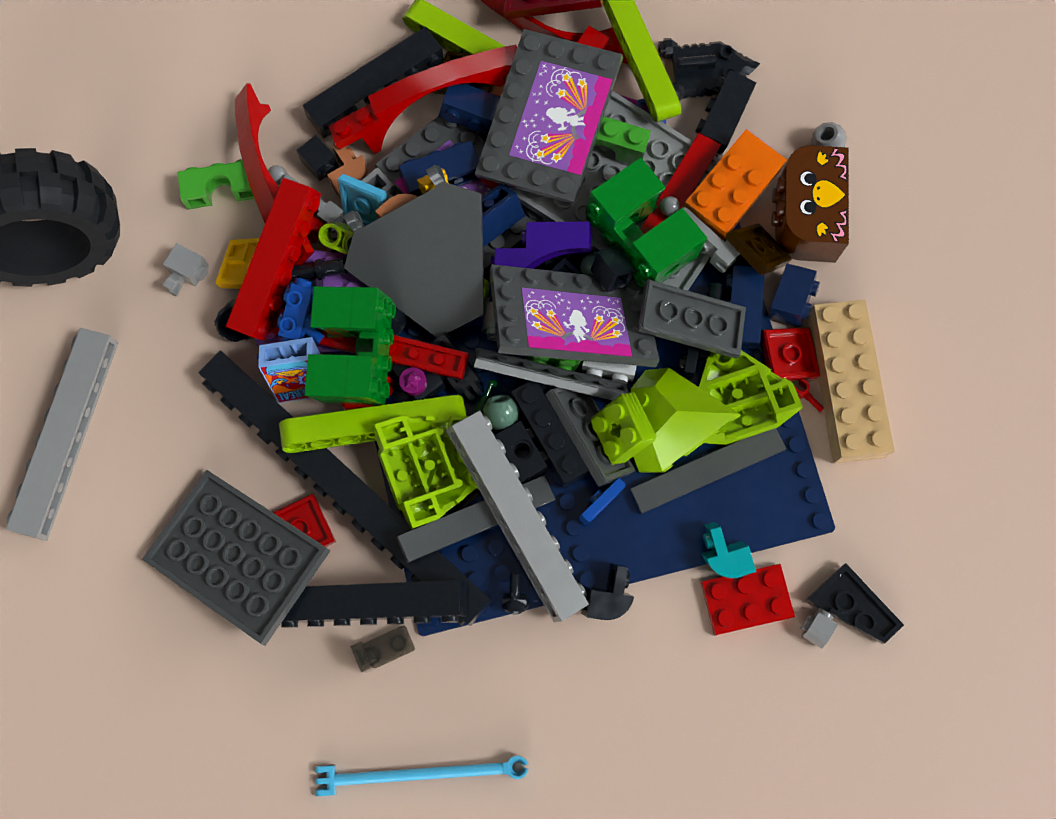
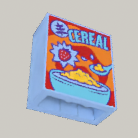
[258,337,320,403]

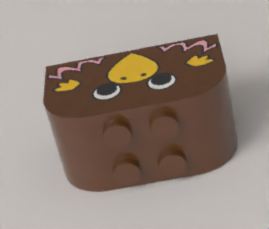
[771,145,849,263]

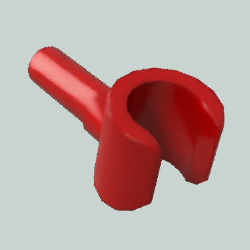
[794,379,824,412]

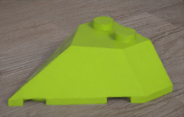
[699,350,802,445]
[631,368,741,473]

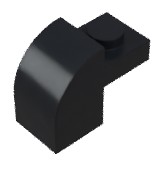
[581,563,634,620]

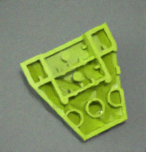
[374,416,478,529]

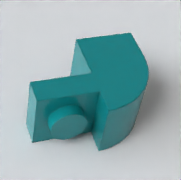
[701,522,756,578]

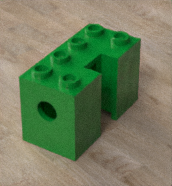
[585,158,708,287]
[305,286,396,405]

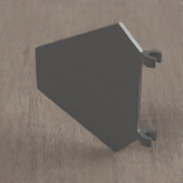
[343,165,484,338]

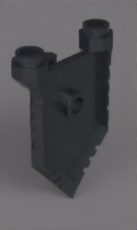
[658,38,760,101]

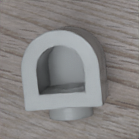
[800,608,838,649]

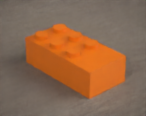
[683,129,787,241]

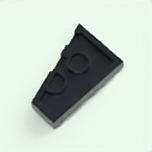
[805,563,904,644]

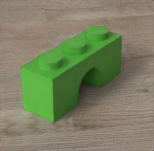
[594,116,651,164]
[178,159,254,210]

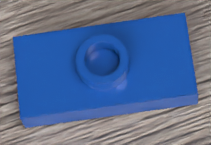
[578,478,625,526]

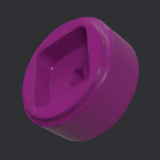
[399,367,427,396]

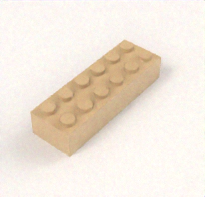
[808,299,895,464]

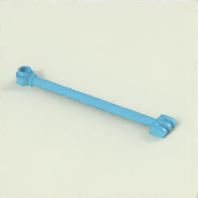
[315,755,529,796]

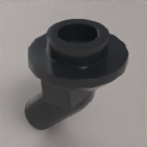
[502,574,529,615]

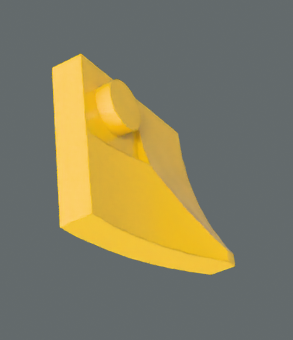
[215,238,260,289]

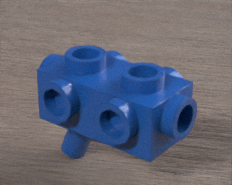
[277,278,325,344]

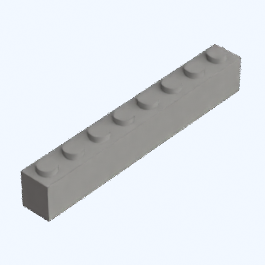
[6,328,118,541]
[446,411,589,622]

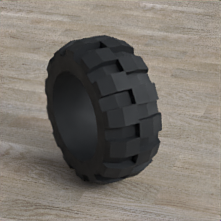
[0,148,120,287]

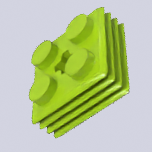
[591,392,657,465]

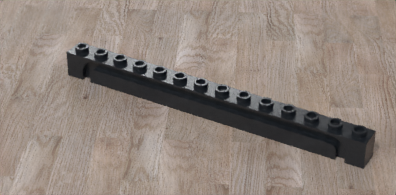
[198,350,493,626]

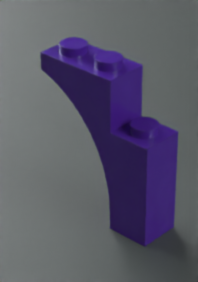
[490,221,593,297]

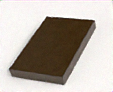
[725,223,792,276]

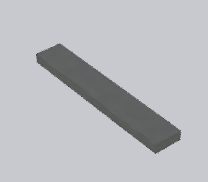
[473,347,629,401]
[630,428,786,514]
[396,475,555,563]

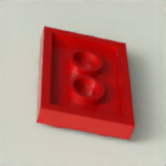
[700,564,795,636]

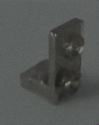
[350,625,415,673]

